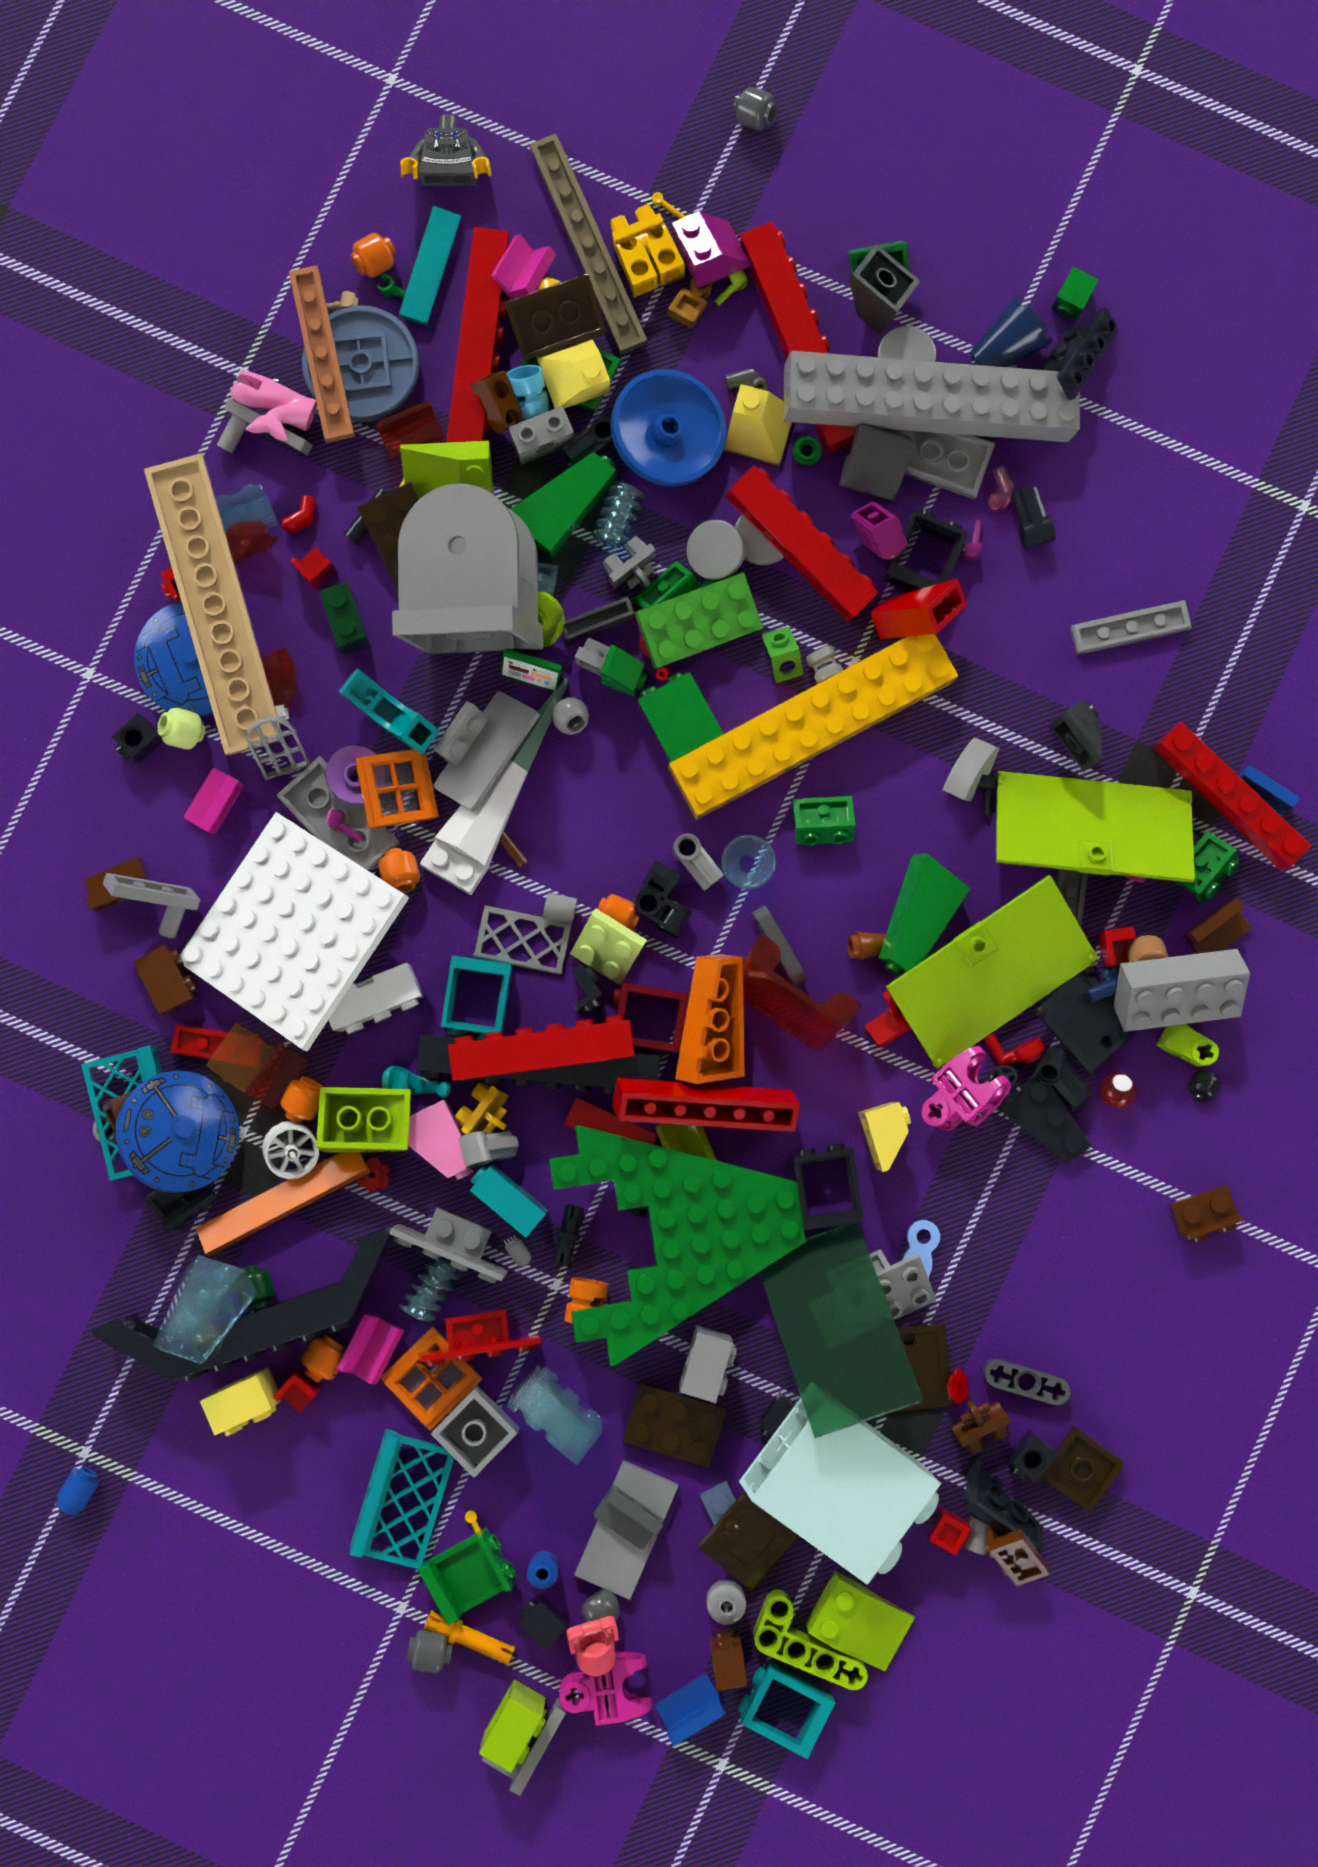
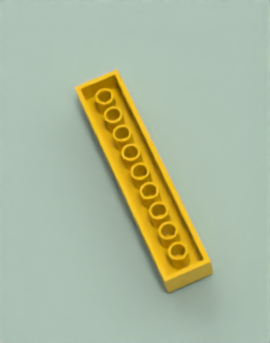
[669,634,959,820]

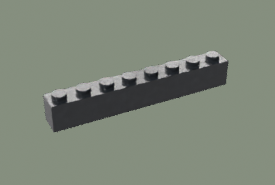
[416,1035,660,1094]

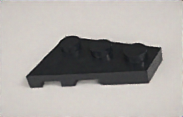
[997,1074,1092,1163]
[964,1455,1043,1552]

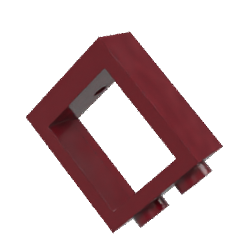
[612,983,690,1053]

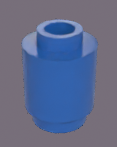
[56,1466,99,1516]
[527,1551,559,1589]

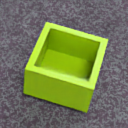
[479,1679,547,1773]

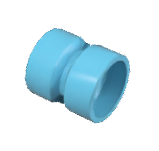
[507,365,550,420]

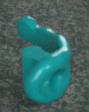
[382,1066,451,1098]

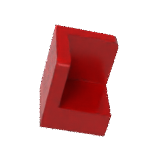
[291,547,337,590]
[1098,926,1136,968]
[274,1369,322,1413]
[928,1506,971,1556]

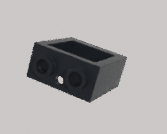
[883,510,968,592]
[791,1143,864,1230]

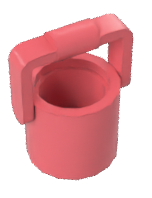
[566,1616,619,1676]

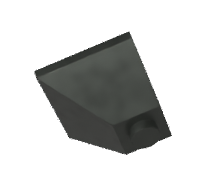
[849,244,920,334]
[1049,700,1102,772]

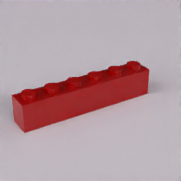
[725,465,879,622]
[1152,721,1312,870]
[448,1015,635,1081]
[612,1078,800,1132]

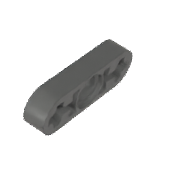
[751,905,807,987]
[983,1359,1071,1405]

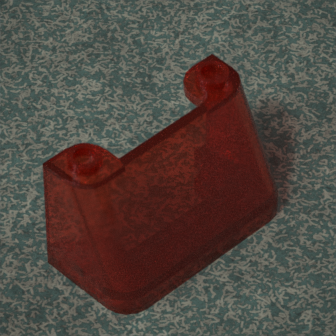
[743,934,862,1049]

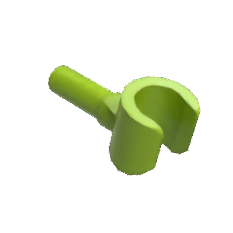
[714,270,748,306]

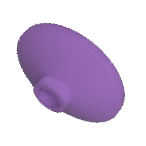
[325,745,385,804]

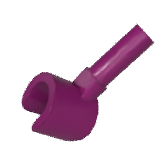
[963,520,982,561]
[326,809,363,843]

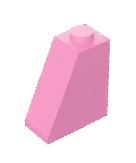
[408,1099,473,1180]

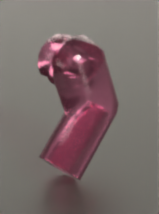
[988,466,1014,510]

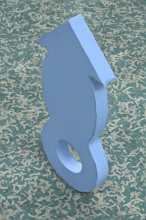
[903,1220,940,1278]

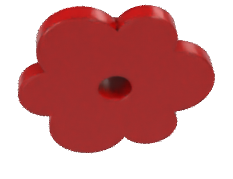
[356,1157,389,1192]
[947,1368,969,1405]

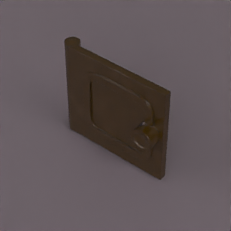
[871,1323,954,1414]
[697,1491,799,1591]

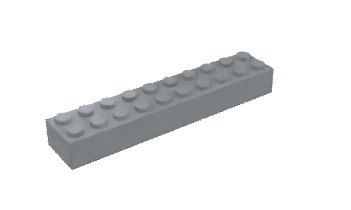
[783,351,1080,442]

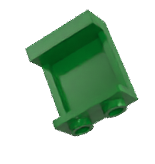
[638,672,724,763]
[418,1527,516,1625]

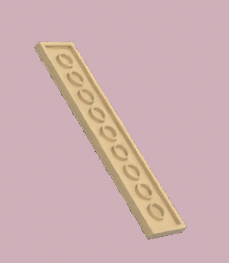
[144,453,285,756]

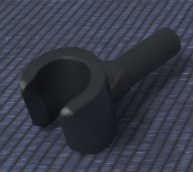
[976,774,995,815]

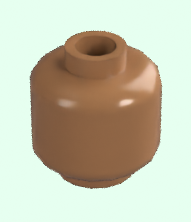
[1127,935,1168,962]

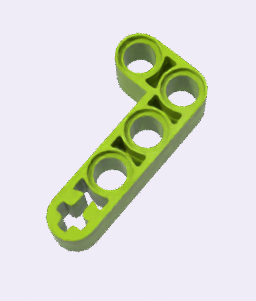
[753,1589,868,1690]

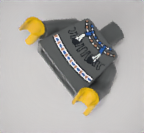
[400,114,492,186]

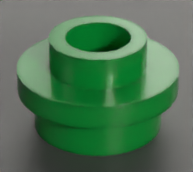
[792,436,822,466]

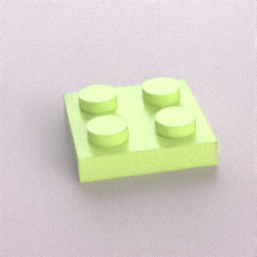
[570,908,647,985]

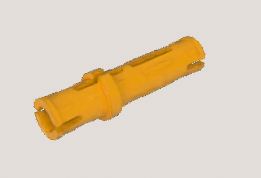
[423,1610,515,1666]

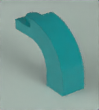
[338,668,440,755]

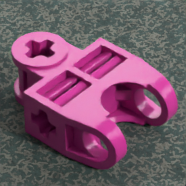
[922,1046,1011,1131]
[559,1651,652,1726]

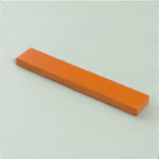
[196,1153,370,1257]

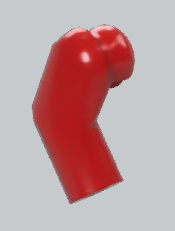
[281,495,316,534]

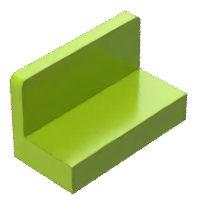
[655,1123,717,1161]

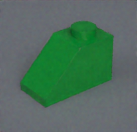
[600,645,648,697]

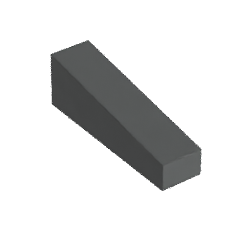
[563,596,636,642]

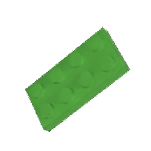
[634,572,763,669]

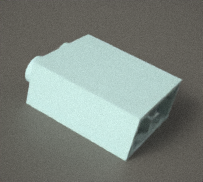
[739,1383,941,1585]

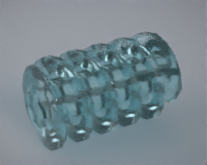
[592,481,646,548]
[399,1257,461,1322]

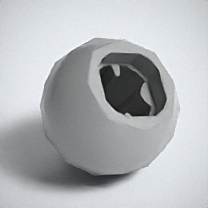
[552,697,589,735]

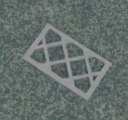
[473,905,572,975]

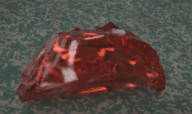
[226,520,278,565]
[260,648,296,707]

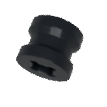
[988,1065,1023,1103]

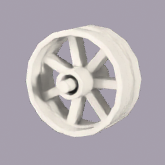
[262,1121,319,1179]

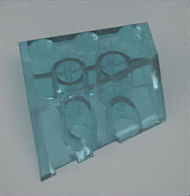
[153,1255,257,1364]
[507,1365,603,1465]

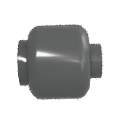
[733,87,778,131]
[406,1629,452,1674]

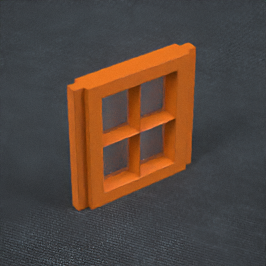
[355,749,439,829]
[380,1326,483,1430]

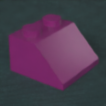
[672,212,751,288]

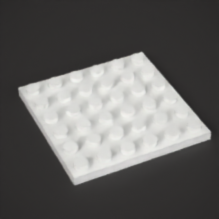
[180,812,409,1051]

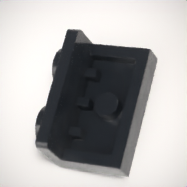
[571,964,603,1014]
[143,1183,216,1232]

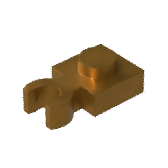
[667,278,712,329]

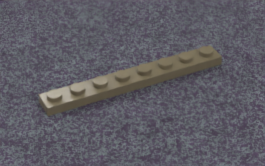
[530,133,647,355]

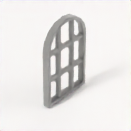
[246,716,310,780]

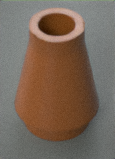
[847,931,886,961]

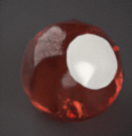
[1099,1072,1138,1109]

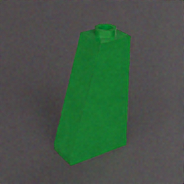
[510,452,617,559]
[879,853,971,977]

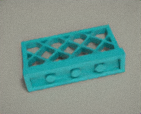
[81,1045,163,1181]
[350,1429,454,1569]

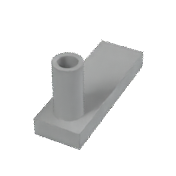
[217,398,313,456]
[103,873,200,938]
[482,1698,566,1796]

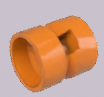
[564,1277,610,1324]

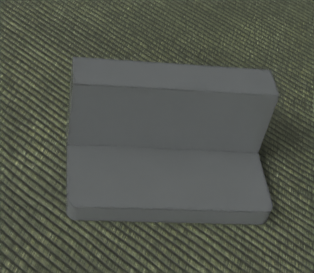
[593,1484,663,1550]

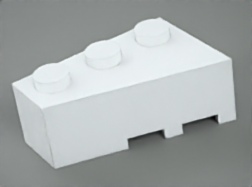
[329,963,424,1035]

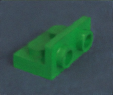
[793,796,856,846]
[1174,831,1239,904]

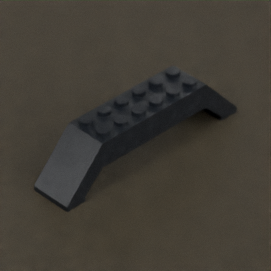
[92,1225,394,1382]

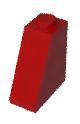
[870,579,967,639]

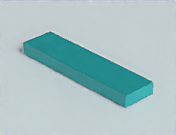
[399,206,461,327]

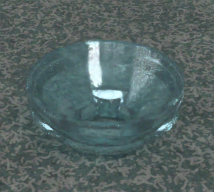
[721,835,776,889]

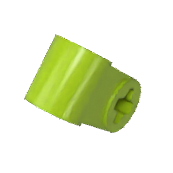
[1157,1024,1219,1067]

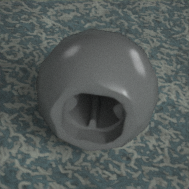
[582,1589,620,1622]

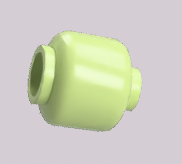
[158,708,205,750]

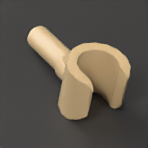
[327,291,358,311]

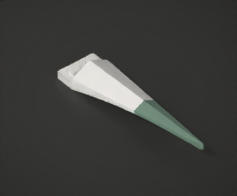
[420,678,569,895]

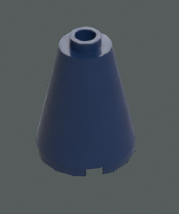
[968,295,1052,367]

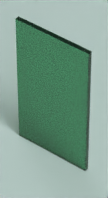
[760,1222,924,1438]

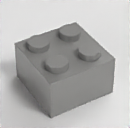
[679,1325,737,1403]
[431,1385,520,1478]

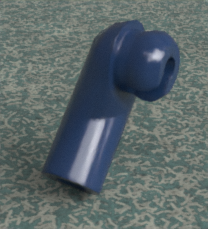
[1086,967,1118,1003]

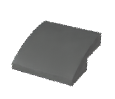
[839,424,913,502]

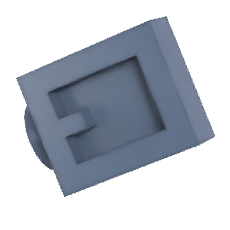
[700,1480,736,1526]

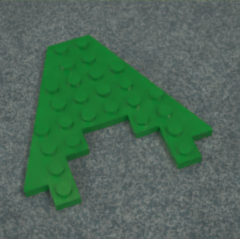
[549,1125,806,1366]

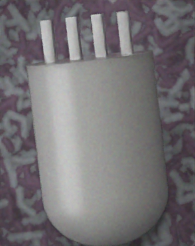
[504,1235,531,1266]

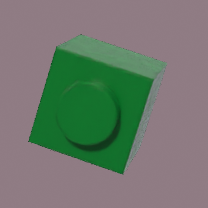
[1051,266,1099,321]

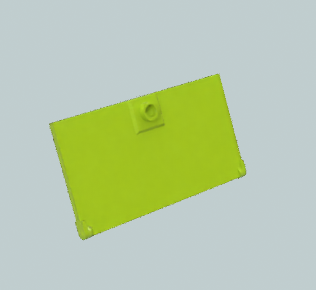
[996,771,1195,883]
[885,875,1099,1070]

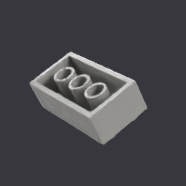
[1113,949,1250,1032]

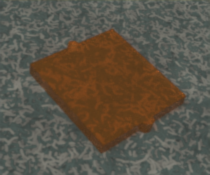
[205,1022,277,1094]

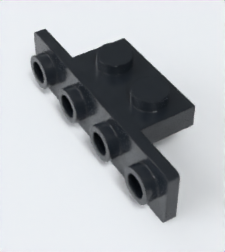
[1043,308,1118,400]

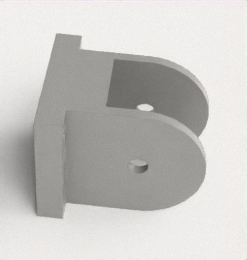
[392,484,543,654]

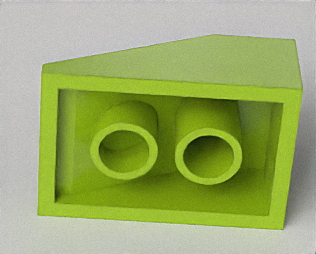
[400,441,494,499]
[316,1087,412,1153]
[805,1570,915,1671]

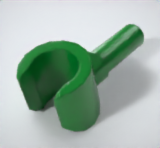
[377,274,406,299]

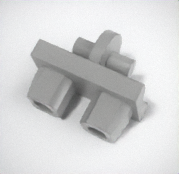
[603,536,656,589]

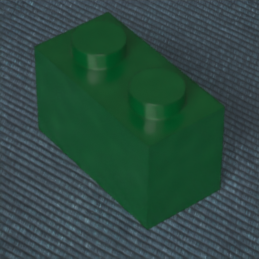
[319,582,371,654]

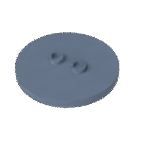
[302,305,420,422]

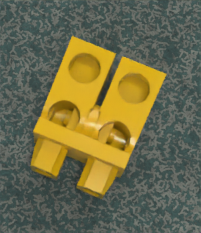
[610,204,685,298]

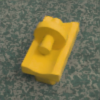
[455,1083,509,1134]

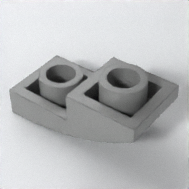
[942,737,1000,802]

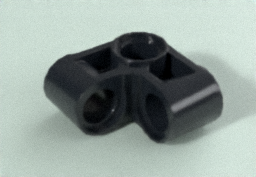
[634,860,692,938]

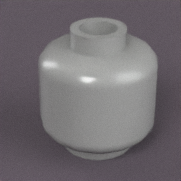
[706,1579,746,1625]

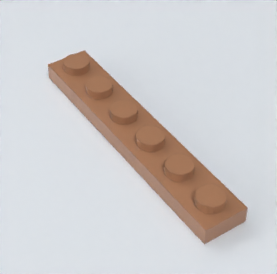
[289,265,355,443]

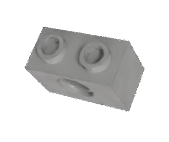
[508,406,574,465]

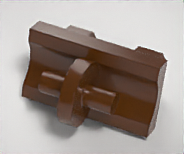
[950,1400,1011,1454]

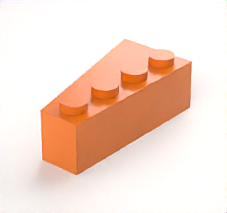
[675,954,745,1084]

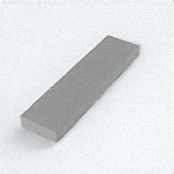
[1069,600,1192,655]

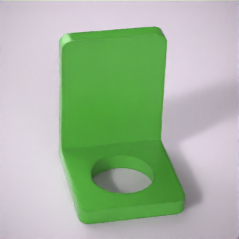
[762,627,804,683]

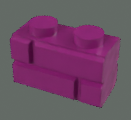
[850,502,908,560]

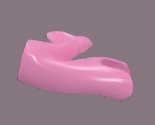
[230,370,317,441]

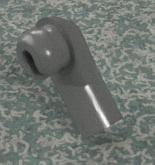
[725,369,768,391]

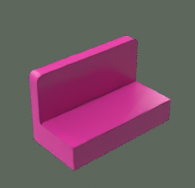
[492,234,556,299]
[184,768,245,836]
[337,1314,404,1385]

